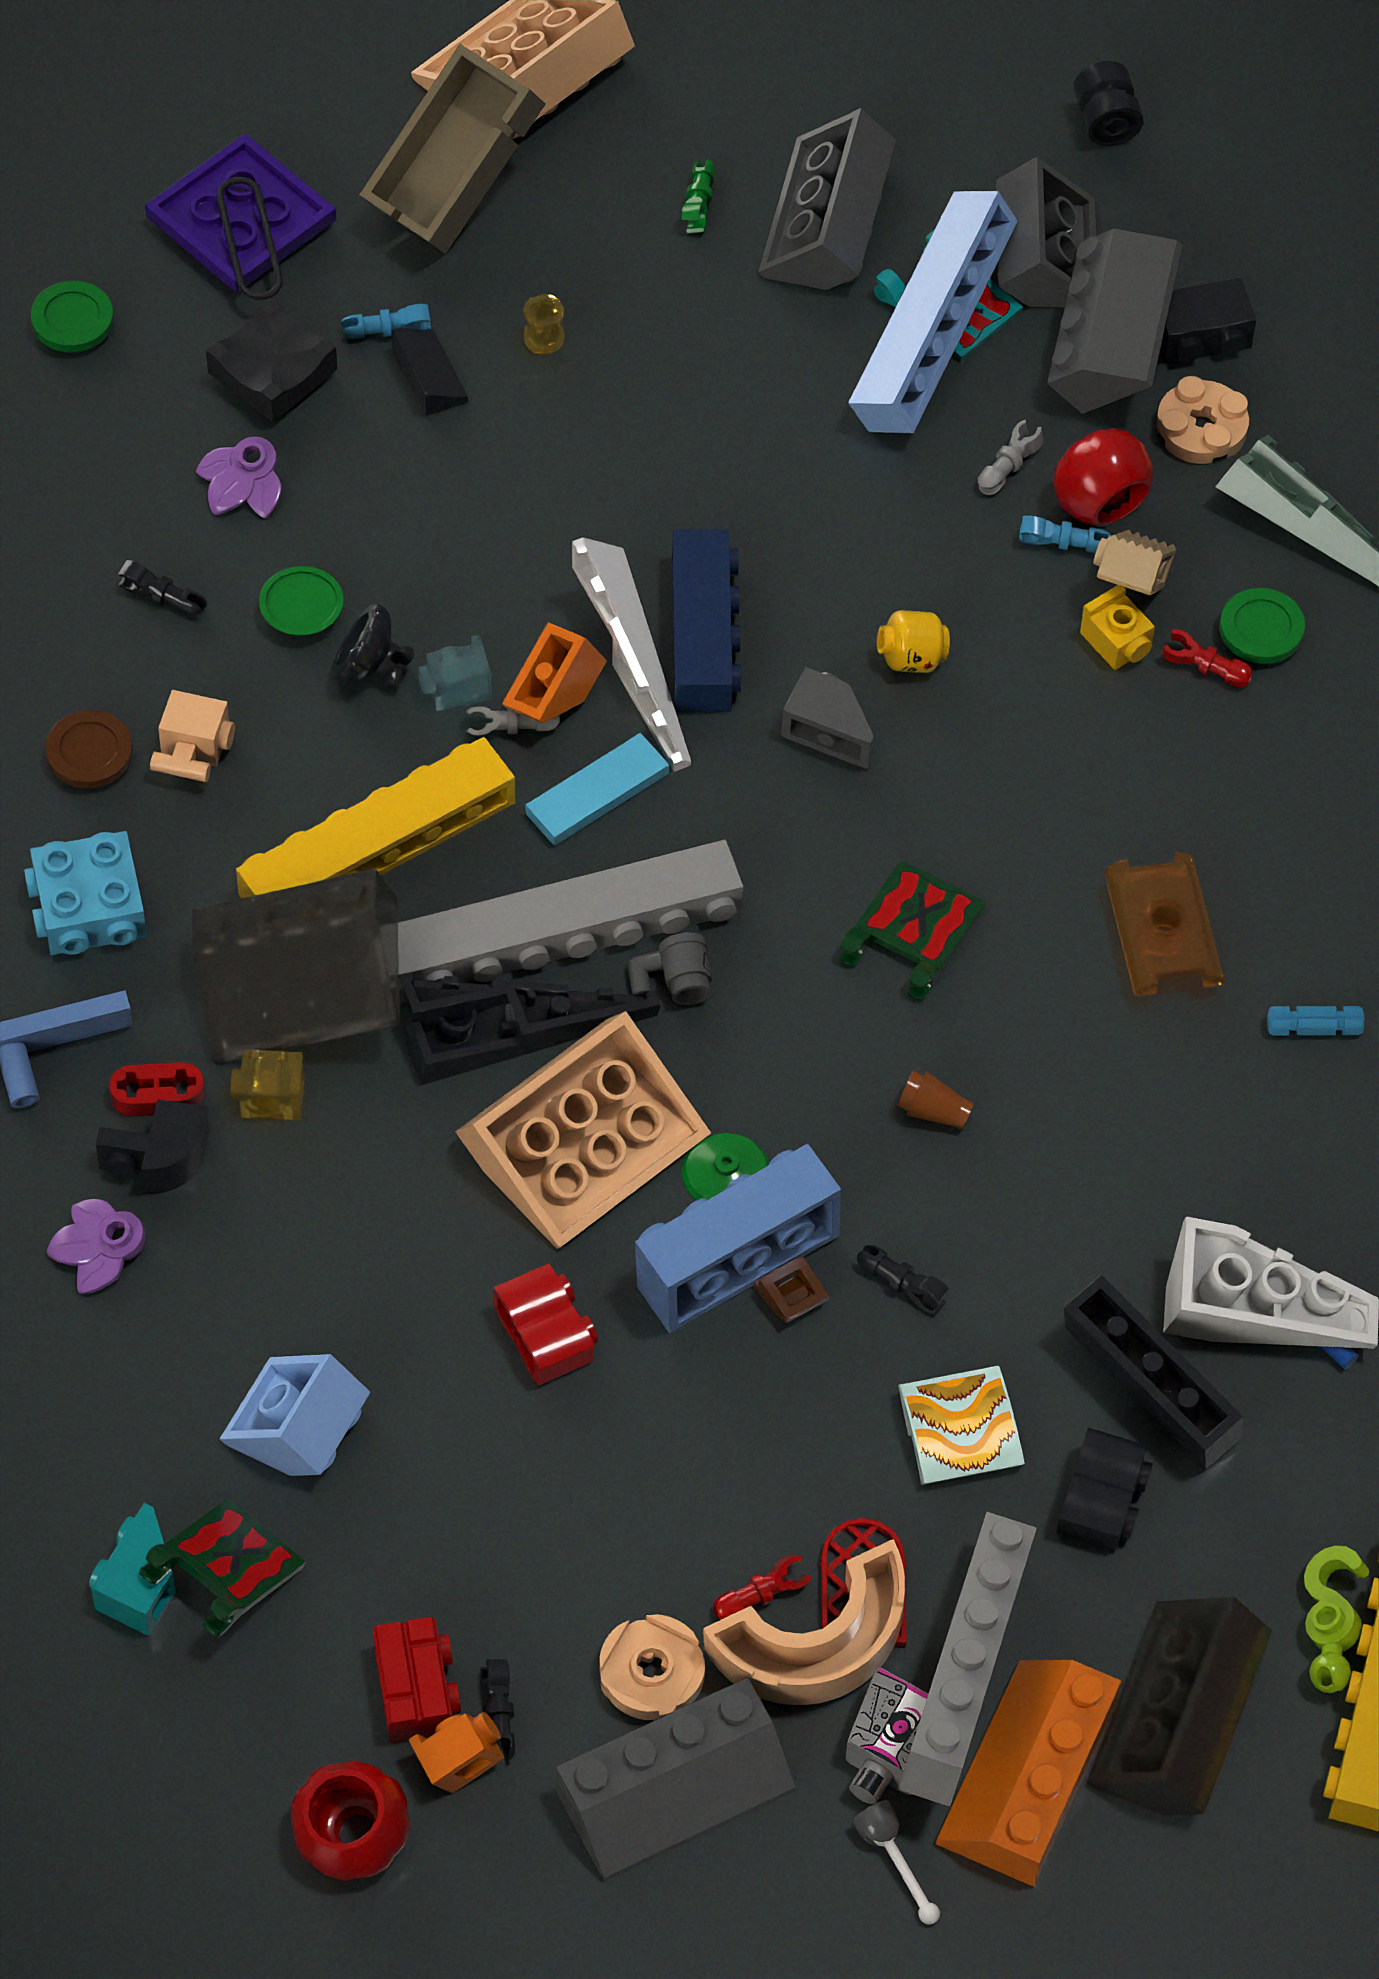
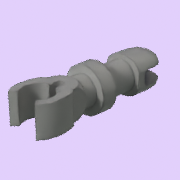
[978,420,1044,495]
[465,707,560,736]

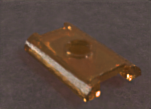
[1104,852,1226,997]

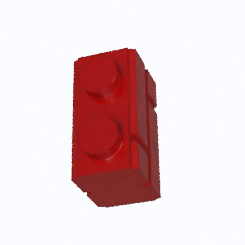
[373,1617,461,1744]

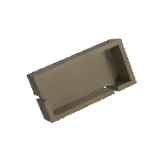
[359,44,546,254]

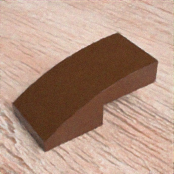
[753,1256,829,1323]

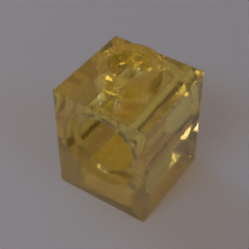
[231,1050,305,1120]

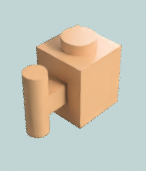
[150,690,235,782]

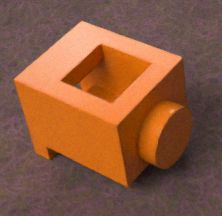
[409,1712,505,1793]

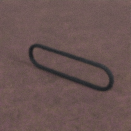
[217,177,283,300]

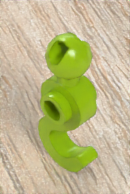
[1304,1545,1369,1693]

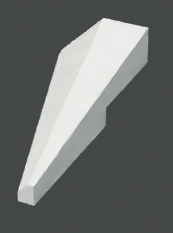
[572,537,691,772]

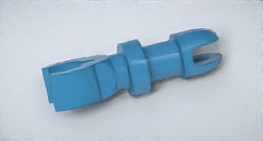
[341,304,431,339]
[1018,516,1110,553]

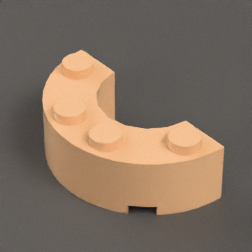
[703,1539,905,1705]

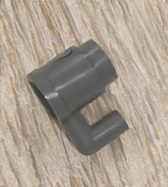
[627,932,712,1005]

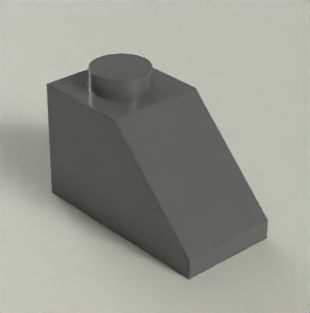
[781,667,874,770]

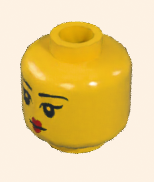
[877,610,950,673]

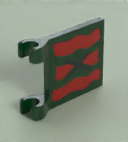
[839,860,985,1001]
[139,1498,306,1637]

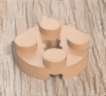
[1156,376,1249,465]
[600,1614,705,1721]

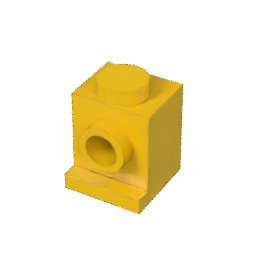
[1080,585,1155,670]

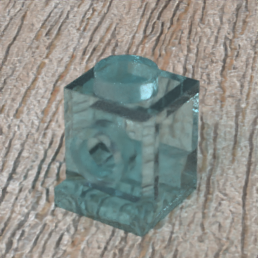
[418,635,492,711]

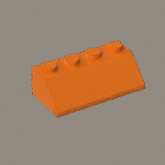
[936,1660,1122,1887]

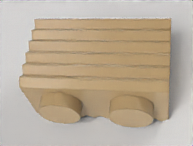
[1093,529,1176,595]

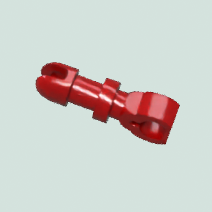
[1162,629,1252,687]
[713,1555,812,1620]

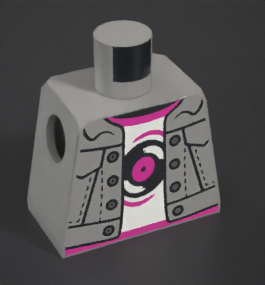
[845,1666,928,1805]

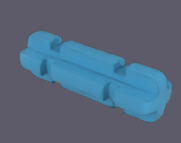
[1267,1006,1365,1036]

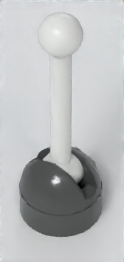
[852,1800,940,1924]

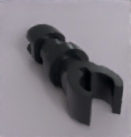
[118,560,207,617]
[856,1244,949,1314]
[480,1659,516,1763]

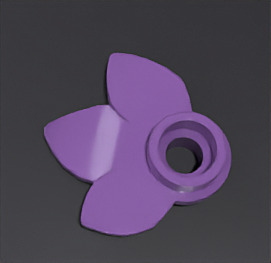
[196,436,282,519]
[47,1199,145,1294]

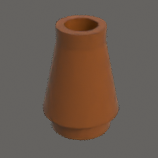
[897,1070,974,1130]

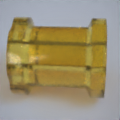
[523,294,565,354]

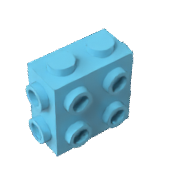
[24,831,147,955]

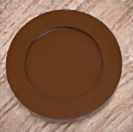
[45,710,133,788]

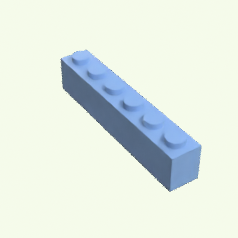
[848,191,1018,433]

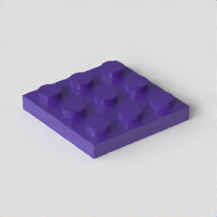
[145,133,336,293]

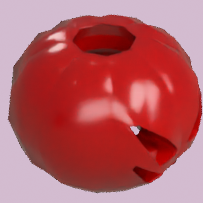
[1053,428,1154,527]
[291,1760,410,1882]

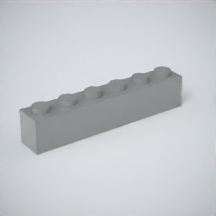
[898,1512,1037,1807]

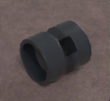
[1073,61,1144,146]

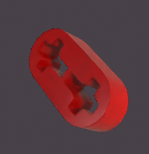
[109,1062,205,1116]

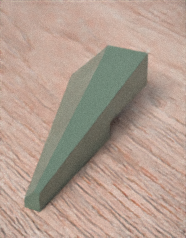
[1215,435,1379,586]

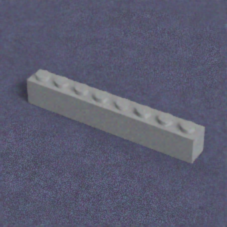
[350,839,743,1009]

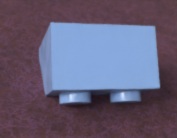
[220,1354,370,1476]

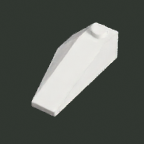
[1163,1217,1379,1349]

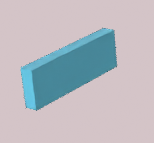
[525,733,669,846]

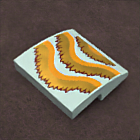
[898,1366,1025,1485]

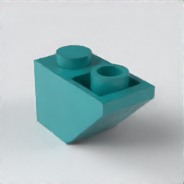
[89,1503,176,1636]

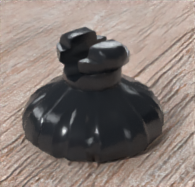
[331,603,415,688]

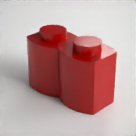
[493,1263,598,1386]

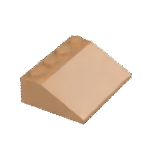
[411,0,635,139]
[455,1011,711,1249]

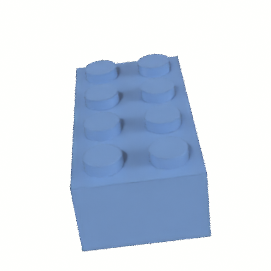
[635,1144,841,1333]

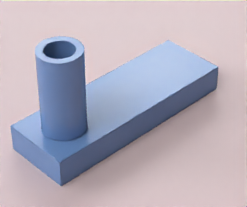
[0,990,132,1108]

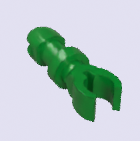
[682,159,715,233]

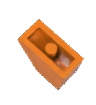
[502,622,607,724]

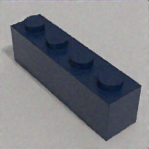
[672,529,741,711]

